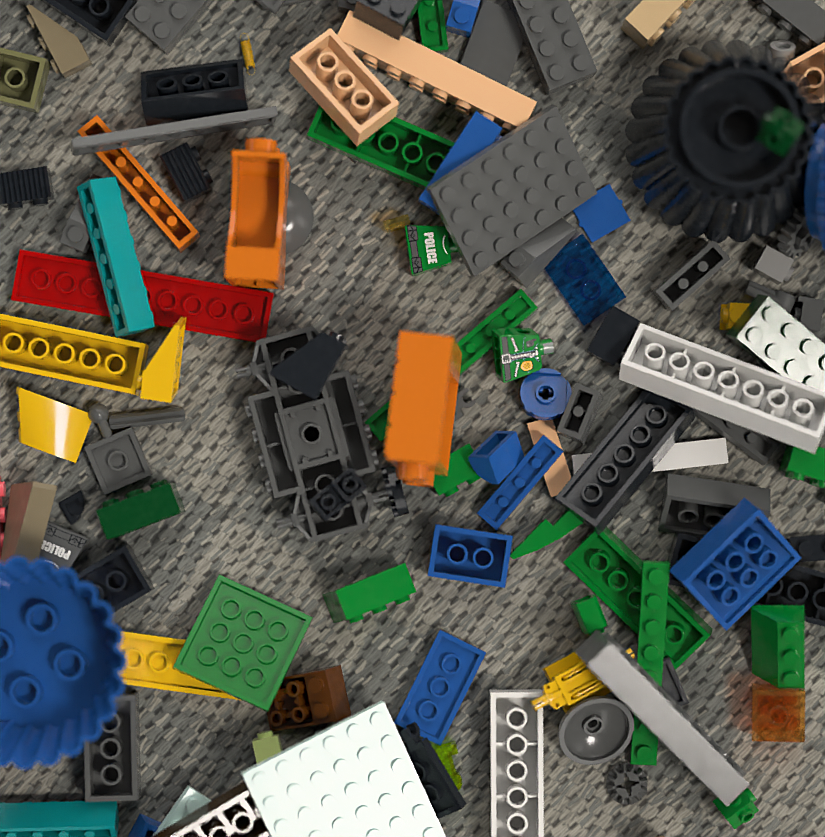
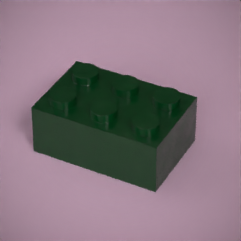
[96,480,186,540]

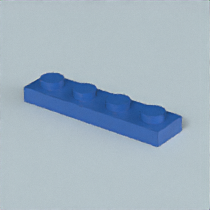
[477,435,564,530]

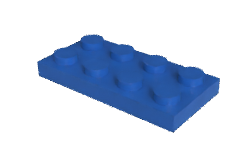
[394,629,486,746]

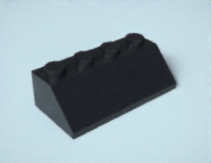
[141,59,248,127]

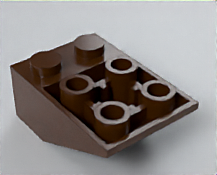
[267,665,351,732]

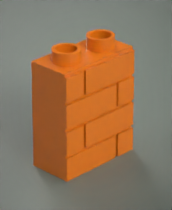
[384,331,462,487]

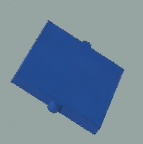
[573,184,631,243]

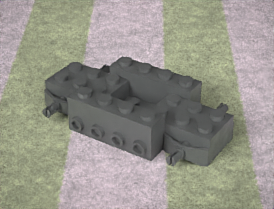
[235,326,389,543]

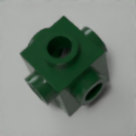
[756,107,805,156]

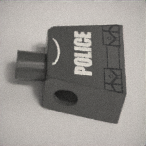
[39,521,91,570]

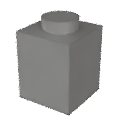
[751,246,794,285]

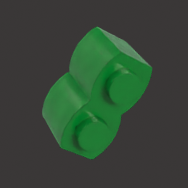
[570,594,608,636]

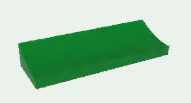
[563,526,713,670]

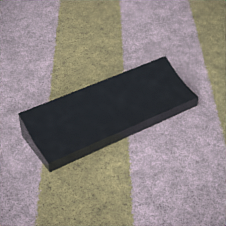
[555,390,695,535]

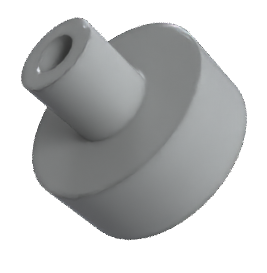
[770,40,796,60]

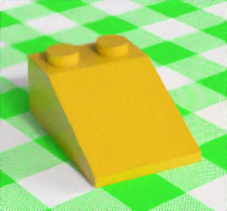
[137,317,187,403]

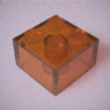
[751,683,805,742]

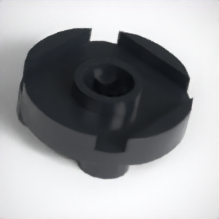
[381,465,409,518]

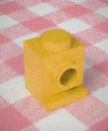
[719,302,750,331]

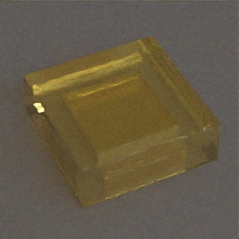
[383,214,410,233]

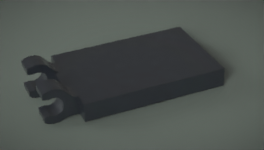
[398,722,467,819]

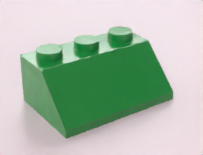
[751,605,805,689]

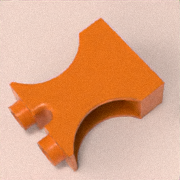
[225,138,291,290]

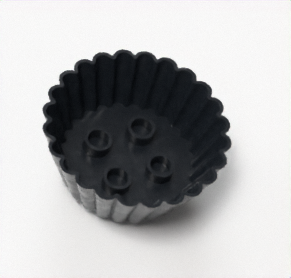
[625,40,825,243]

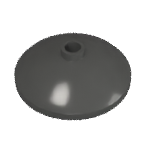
[286,182,314,254]
[558,696,634,765]

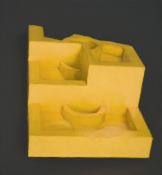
[16,387,92,463]

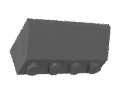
[658,473,771,538]

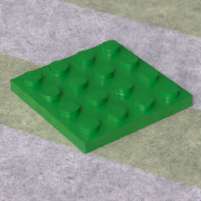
[173,574,313,712]

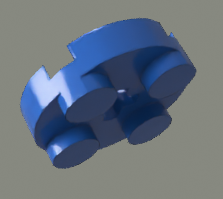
[519,368,572,420]

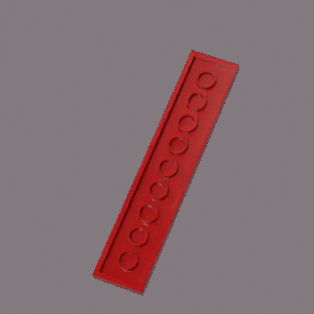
[11,249,274,343]

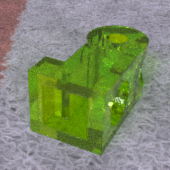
[433,741,462,790]

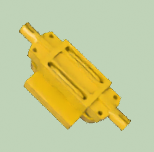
[530,648,635,714]

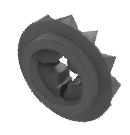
[606,763,648,805]

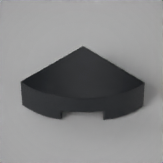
[59,490,85,525]

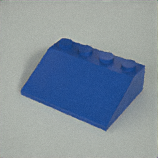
[669,498,801,631]

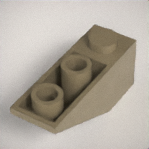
[26,4,92,78]

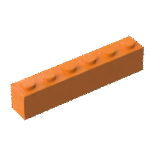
[77,115,200,253]

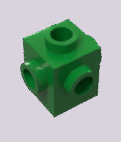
[712,787,759,829]

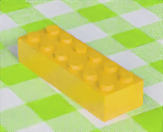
[0,314,149,396]

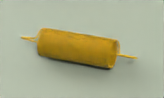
[240,33,255,75]

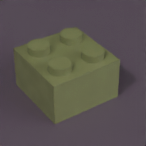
[0,48,51,114]

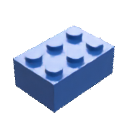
[427,524,513,588]

